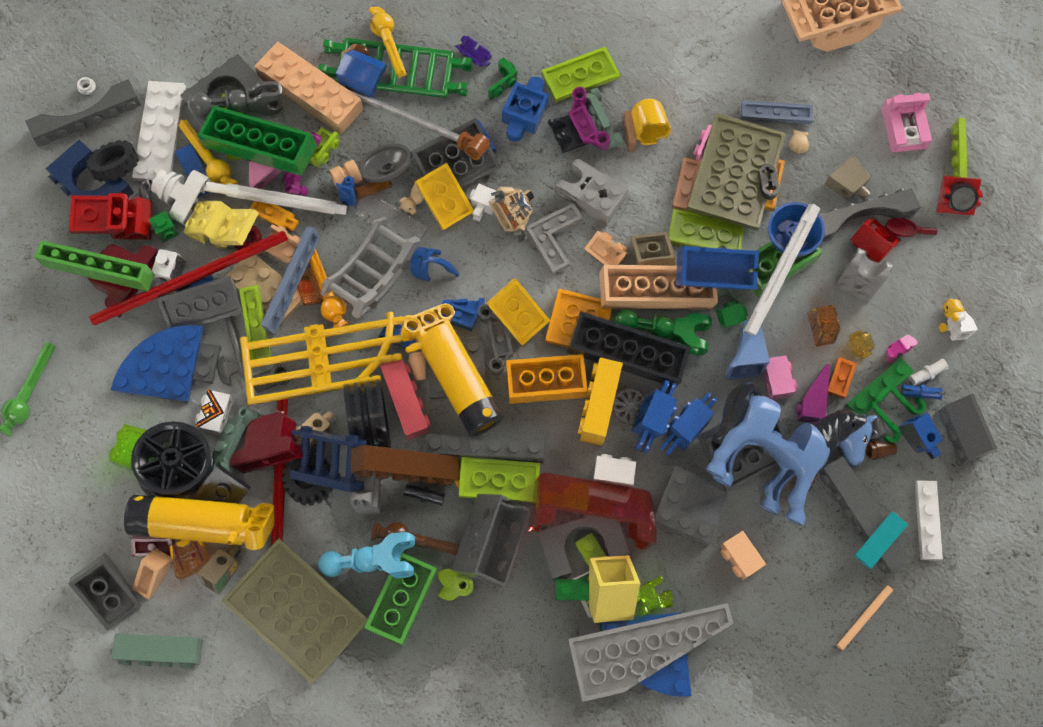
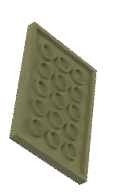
[687,113,786,231]
[221,538,368,684]

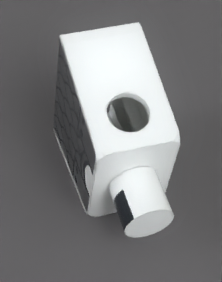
[152,249,186,292]

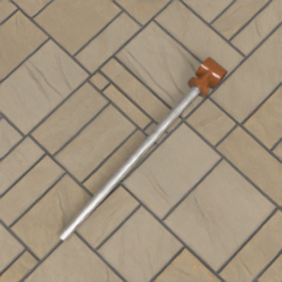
[342,85,490,160]

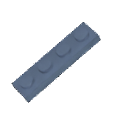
[741,100,813,124]

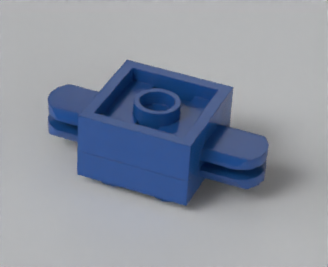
[502,77,549,142]
[631,379,677,454]
[660,392,718,456]

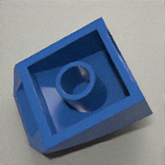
[336,50,387,98]

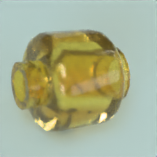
[846,329,875,359]

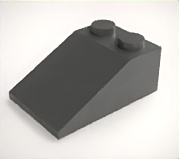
[68,553,142,631]

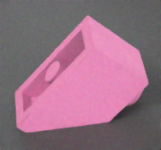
[249,161,281,189]

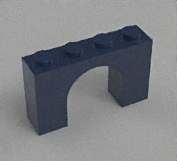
[45,140,134,198]

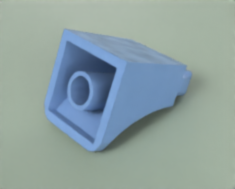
[725,320,770,379]

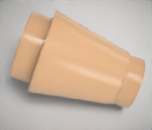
[408,352,427,381]

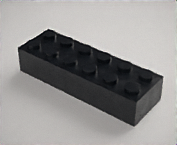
[567,311,690,387]

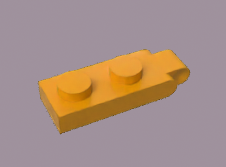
[249,201,299,232]

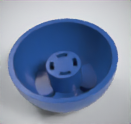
[768,202,825,257]

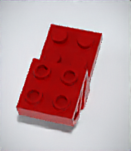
[69,193,153,240]

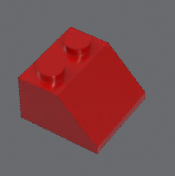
[850,217,901,263]

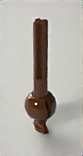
[370,521,460,555]

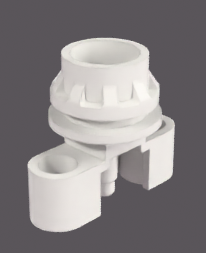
[151,170,210,225]

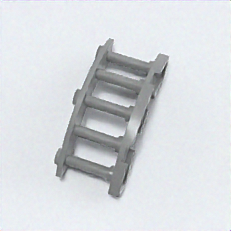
[320,217,421,318]

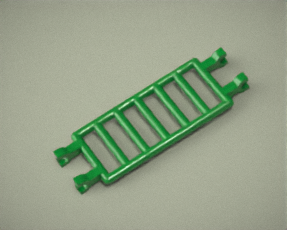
[318,38,472,98]

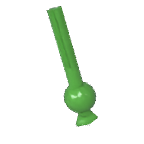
[0,342,56,437]

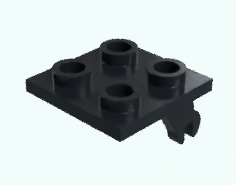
[548,115,589,153]

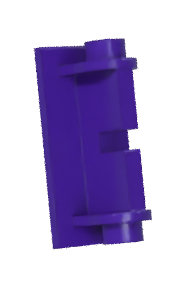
[455,35,492,67]

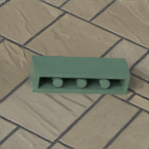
[111,634,203,669]

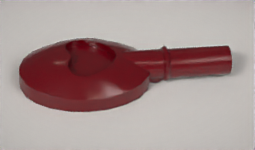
[885,218,937,237]

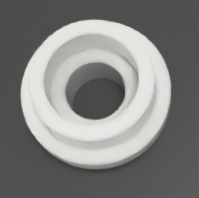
[77,77,96,95]

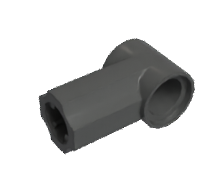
[252,363,290,393]

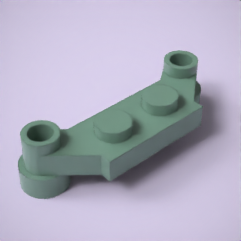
[585,87,624,150]
[212,407,261,476]

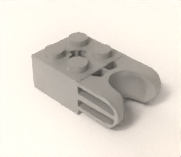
[555,159,628,226]
[835,248,894,302]
[350,473,383,515]

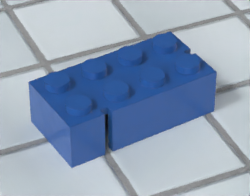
[676,246,759,291]

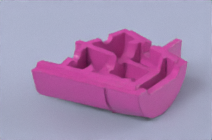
[885,335,918,363]

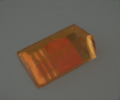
[297,266,324,306]

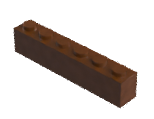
[351,445,459,485]

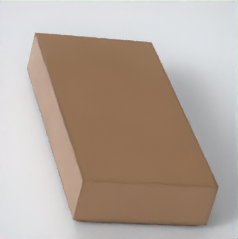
[622,111,636,152]

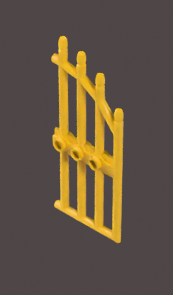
[240,312,413,405]

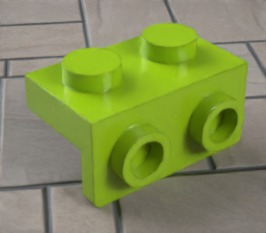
[309,127,340,168]

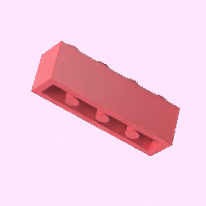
[380,359,431,440]

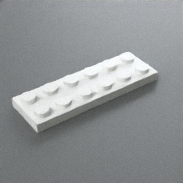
[132,81,186,181]

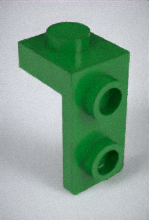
[488,57,518,100]

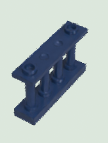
[289,426,367,492]

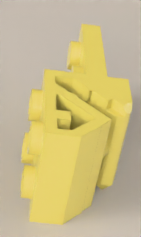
[183,201,259,249]

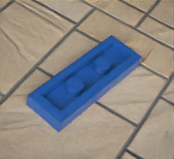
[174,144,210,198]

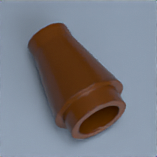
[865,441,897,460]

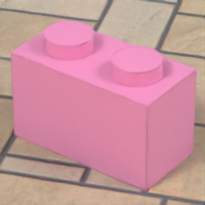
[763,355,797,400]

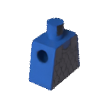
[898,413,942,459]

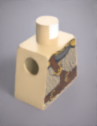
[294,411,336,454]

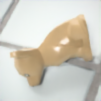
[398,184,424,215]

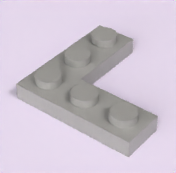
[525,203,583,274]

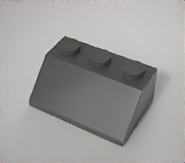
[939,394,997,464]

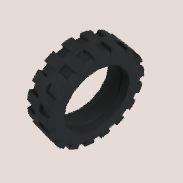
[86,140,139,182]

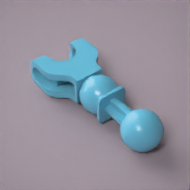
[318,532,415,579]

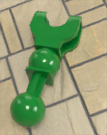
[614,309,712,355]

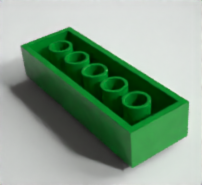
[197,105,317,176]

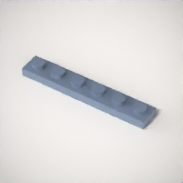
[261,226,321,335]

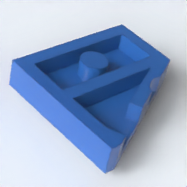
[441,298,485,332]

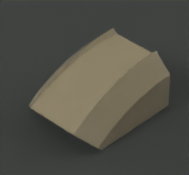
[631,232,675,266]

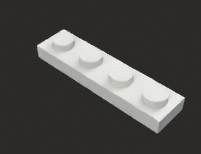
[915,480,943,561]

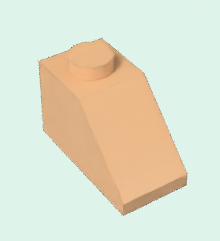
[132,548,172,600]

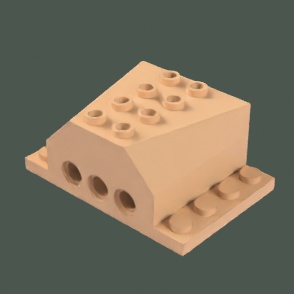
[781,0,902,52]

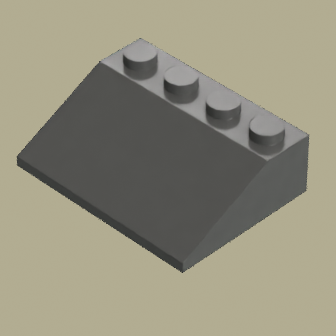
[410,118,501,188]
[697,418,787,492]

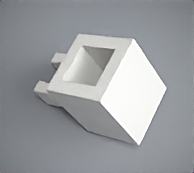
[469,184,496,222]

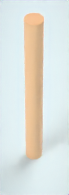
[837,585,893,651]

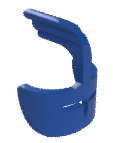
[410,247,459,282]

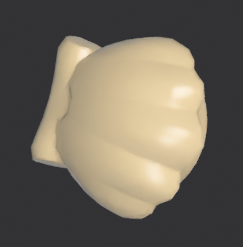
[789,130,809,154]

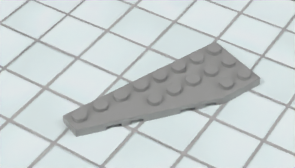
[568,603,733,702]

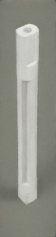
[206,181,347,215]
[744,204,821,336]

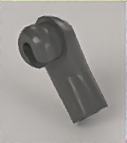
[138,178,153,203]
[870,415,885,441]

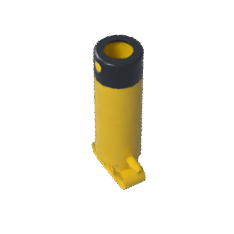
[401,303,504,436]
[124,495,274,550]

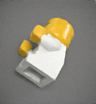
[938,299,978,341]

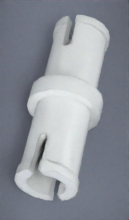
[909,359,949,386]

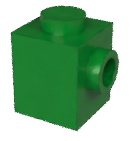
[149,211,179,243]
[715,300,748,328]

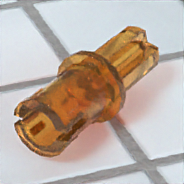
[355,180,392,199]

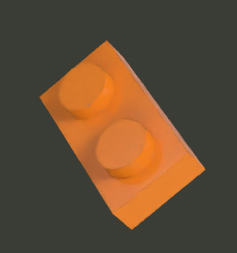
[828,357,857,400]

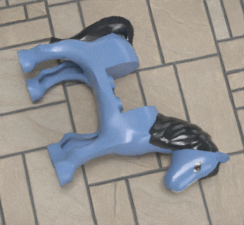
[706,381,877,526]

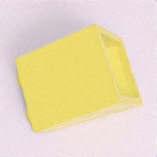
[589,555,640,623]

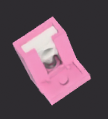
[881,93,932,153]

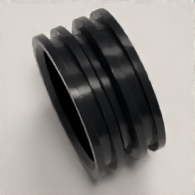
[344,379,391,448]
[131,421,214,499]

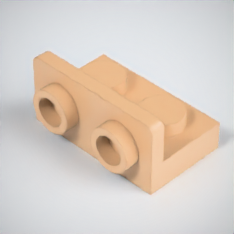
[265,224,301,265]
[584,231,629,265]

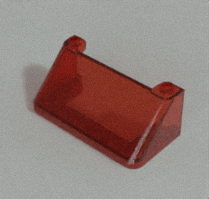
[528,473,657,550]

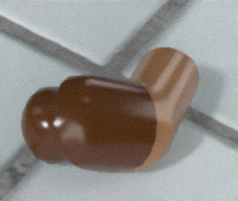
[341,44,369,56]

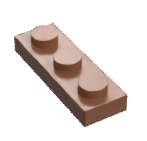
[672,157,701,211]

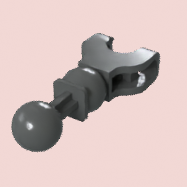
[188,81,283,116]

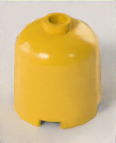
[631,98,671,145]

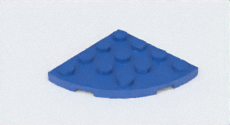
[111,325,204,402]
[600,612,692,697]

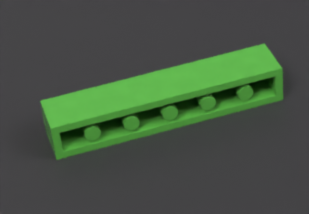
[34,240,155,292]

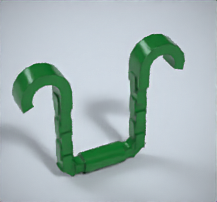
[871,385,926,443]

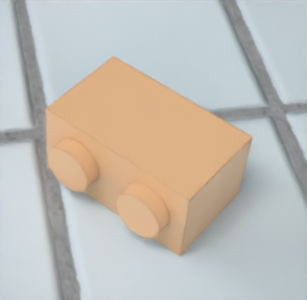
[720,531,766,580]

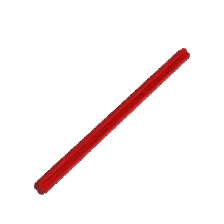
[89,231,288,326]
[271,399,288,546]

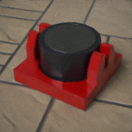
[936,175,983,216]

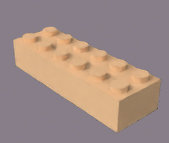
[255,42,363,135]
[599,265,718,310]

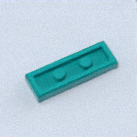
[854,511,908,570]

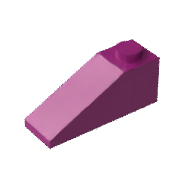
[796,364,830,423]

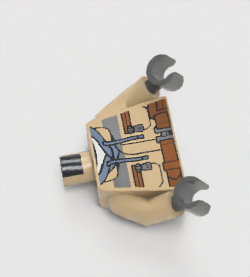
[488,187,534,243]

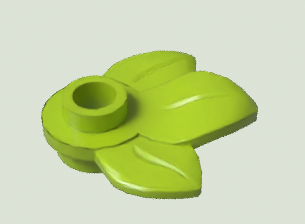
[438,569,474,601]

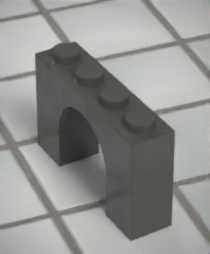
[180,54,264,124]
[538,506,630,581]

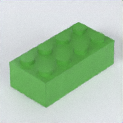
[748,233,823,297]
[364,553,438,647]

